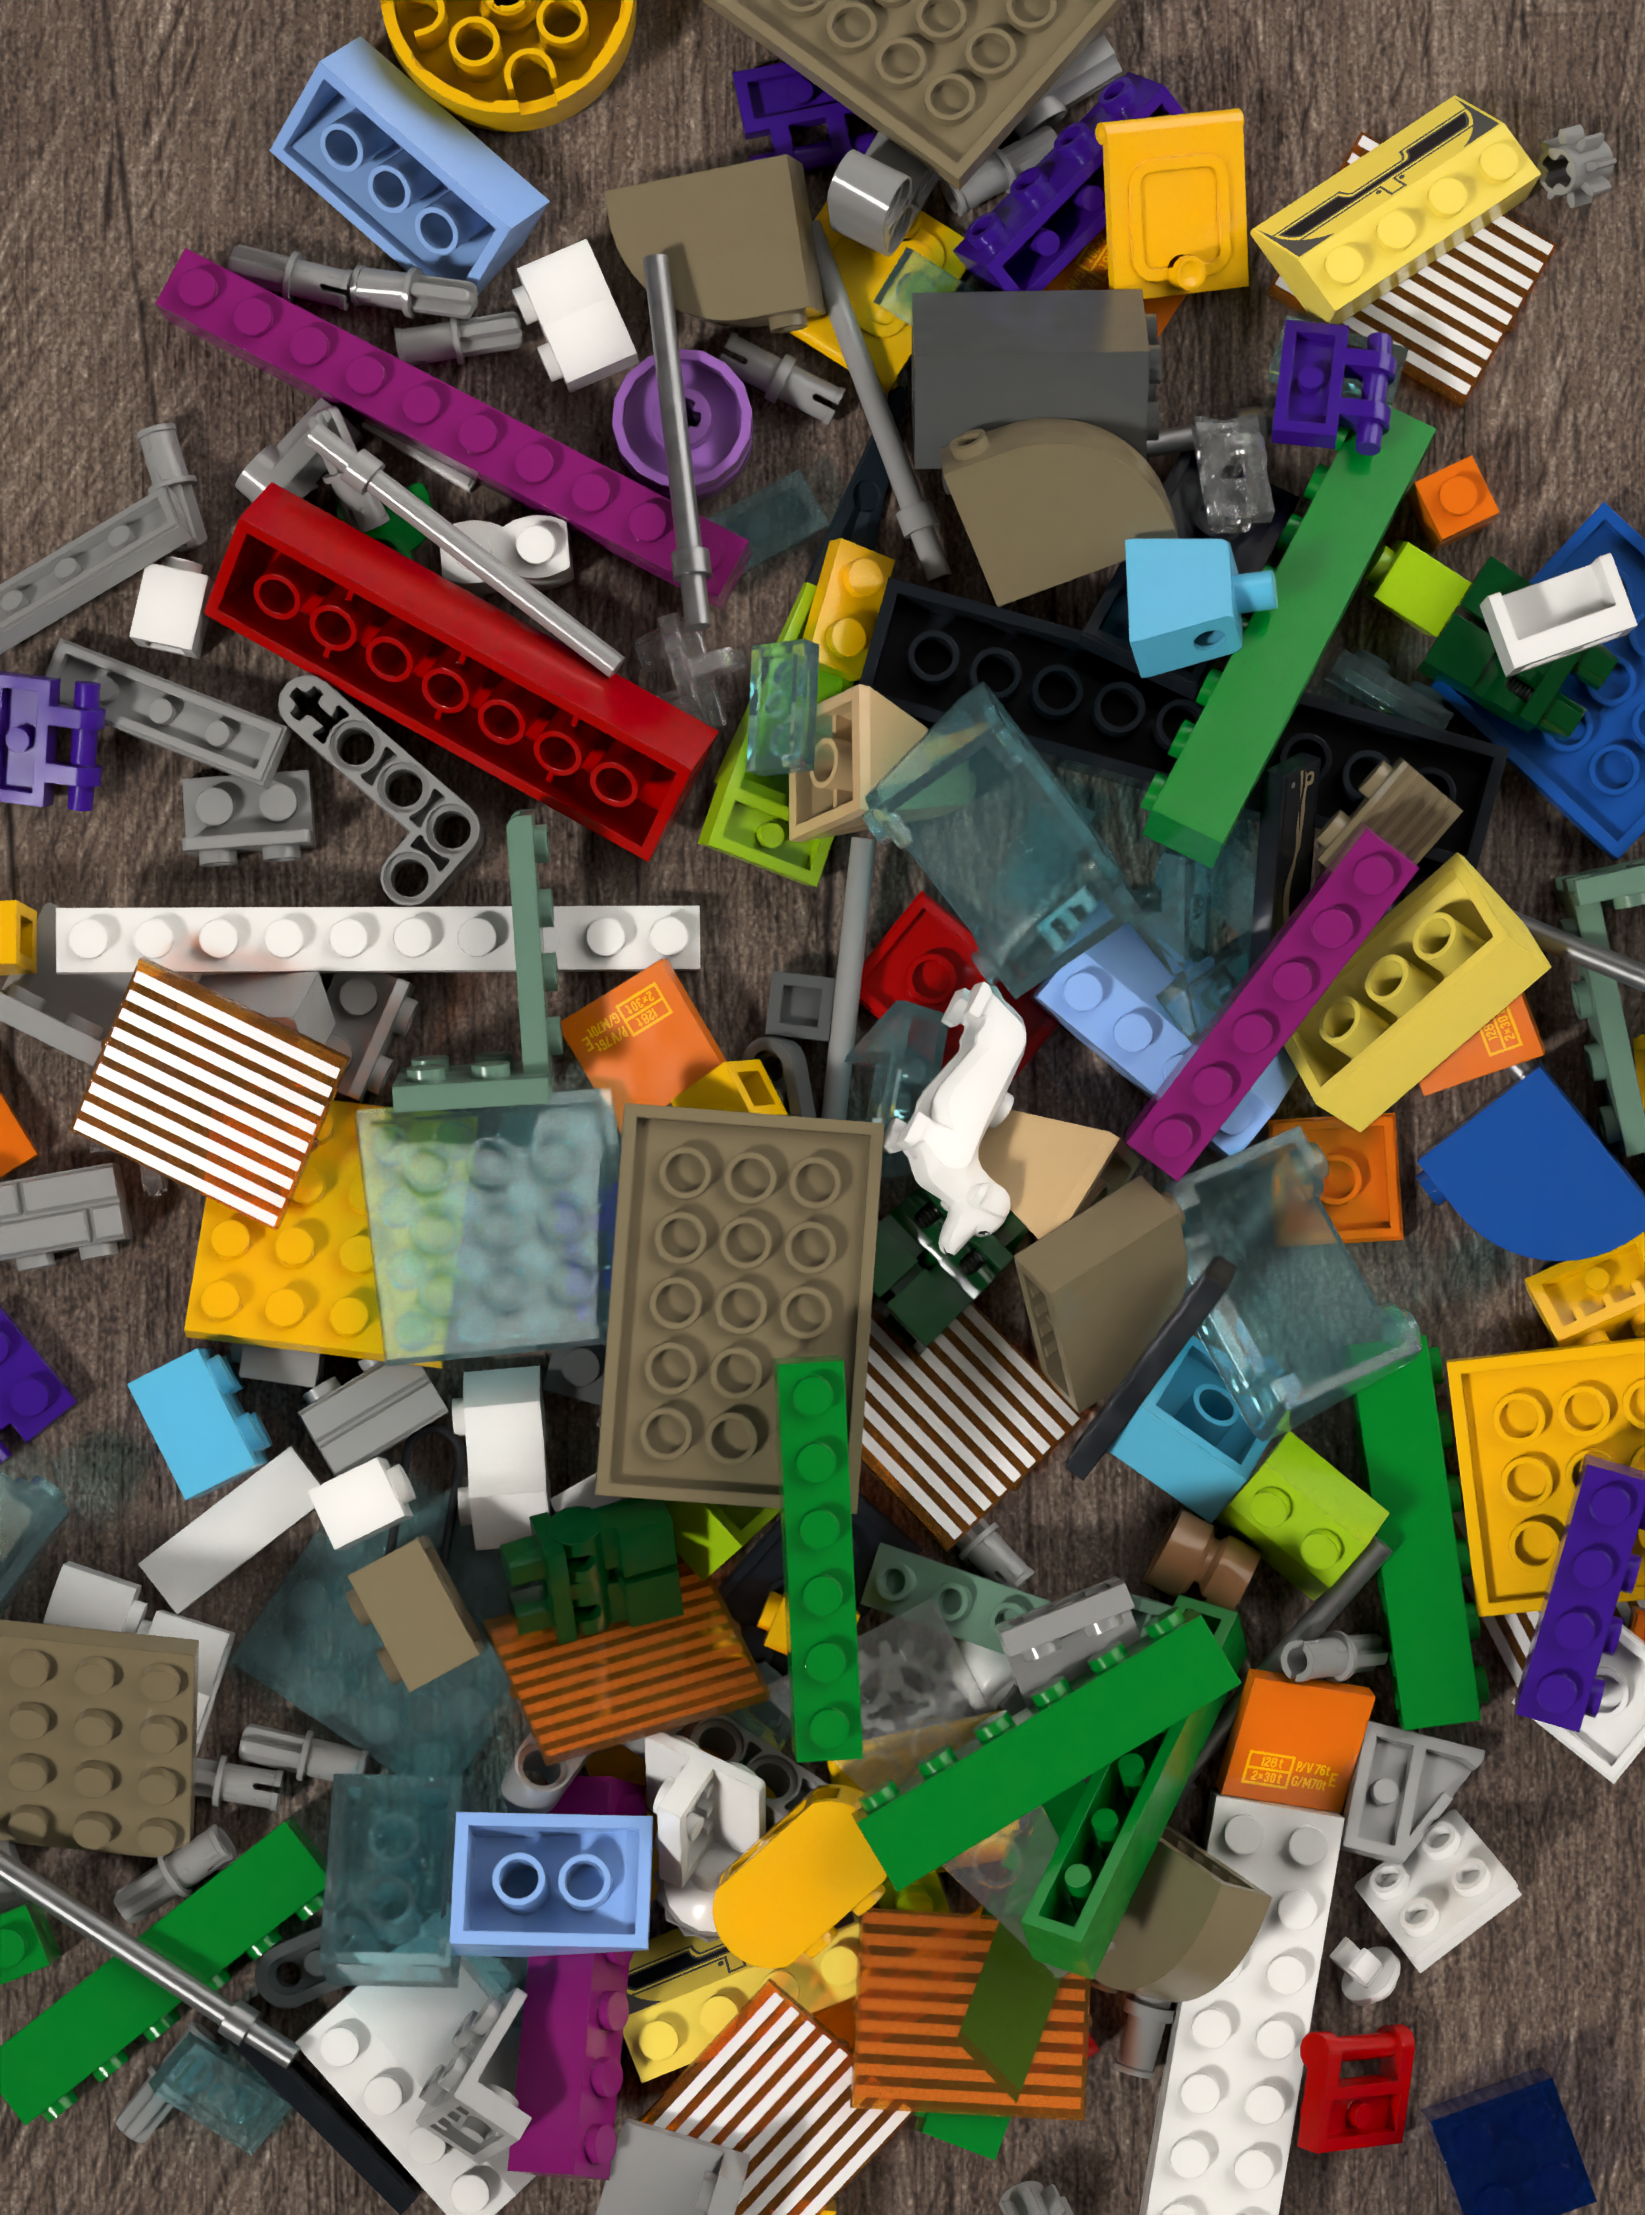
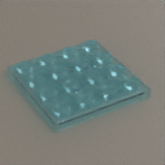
[355,1087,620,1366]
[229,1452,555,1805]

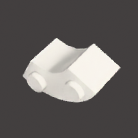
[452,1366,552,1551]

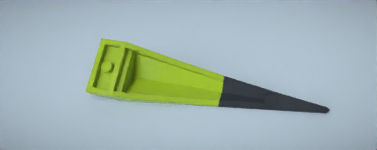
[698,386,906,887]

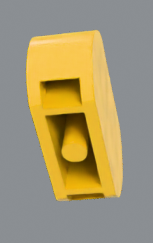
[712,1784,887,1969]

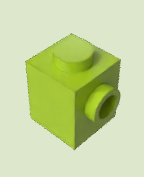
[1362,540,1472,637]

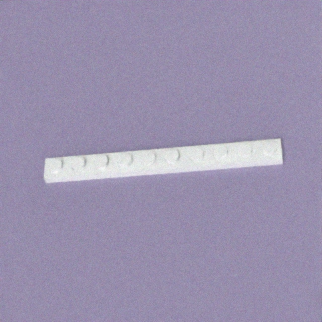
[56,906,700,975]

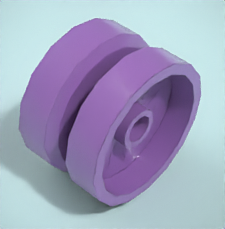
[612,349,754,501]

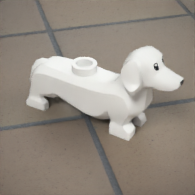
[883,982,1027,1257]

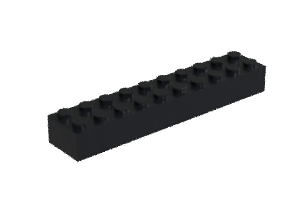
[859,577,1509,871]

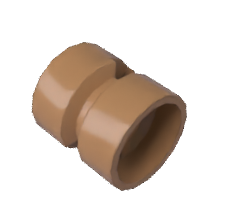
[1143,1509,1262,1611]

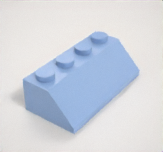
[269,36,550,296]
[1029,899,1299,1161]

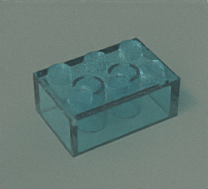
[319,1774,471,1988]

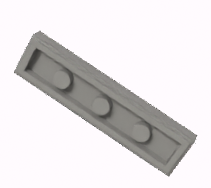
[0,484,193,654]
[44,638,293,790]

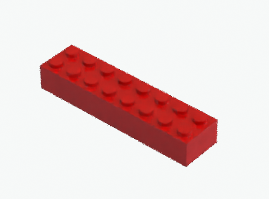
[203,482,719,862]

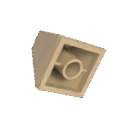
[788,684,973,842]
[978,1110,1141,1240]

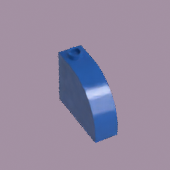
[1415,1061,1645,1261]

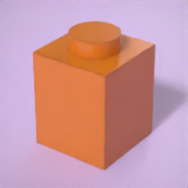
[1406,455,1500,552]

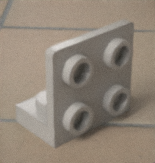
[0,903,153,1068]
[994,1576,1141,1708]
[416,1987,532,2165]
[596,2118,750,2215]

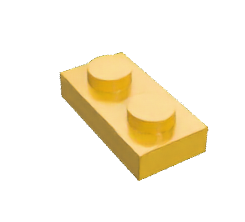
[796,538,895,682]

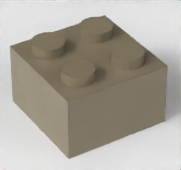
[345,1534,488,1692]

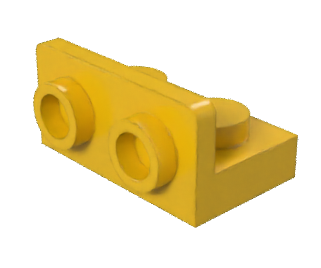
[1525,1232,1645,1348]

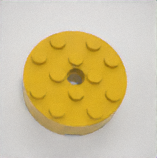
[380,0,637,132]

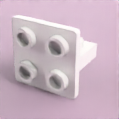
[645,1731,766,1889]
[1355,1809,1522,1973]

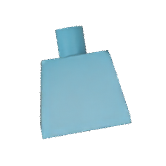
[1125,539,1278,678]

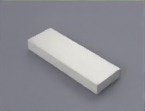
[138,1445,322,1615]

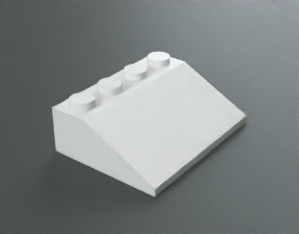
[295,1903,536,2215]

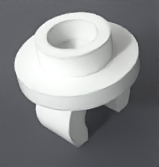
[1329,1936,1401,2006]

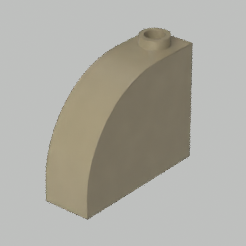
[604,154,826,333]
[940,418,1179,607]
[1014,1175,1188,1414]
[1083,1825,1273,2003]

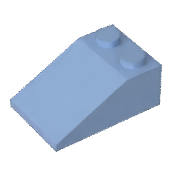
[449,1812,654,1957]

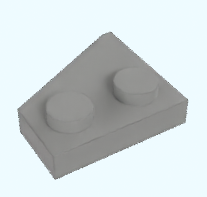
[1340,1721,1486,1865]

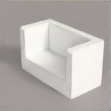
[1479,553,1637,677]

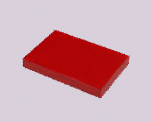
[859,890,1059,1083]

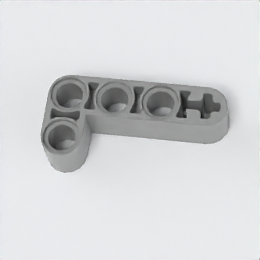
[827,132,940,257]
[278,675,484,907]

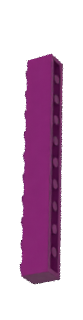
[155,248,752,610]

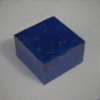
[1421,2067,1597,2215]

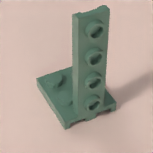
[392,809,563,1113]
[1553,858,1645,1157]
[860,1542,1174,1655]

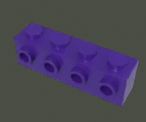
[953,71,1186,292]
[1515,1454,1645,1732]

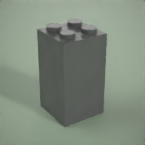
[912,289,1161,469]

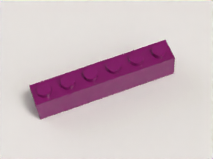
[1125,822,1419,1182]
[507,1776,647,2180]

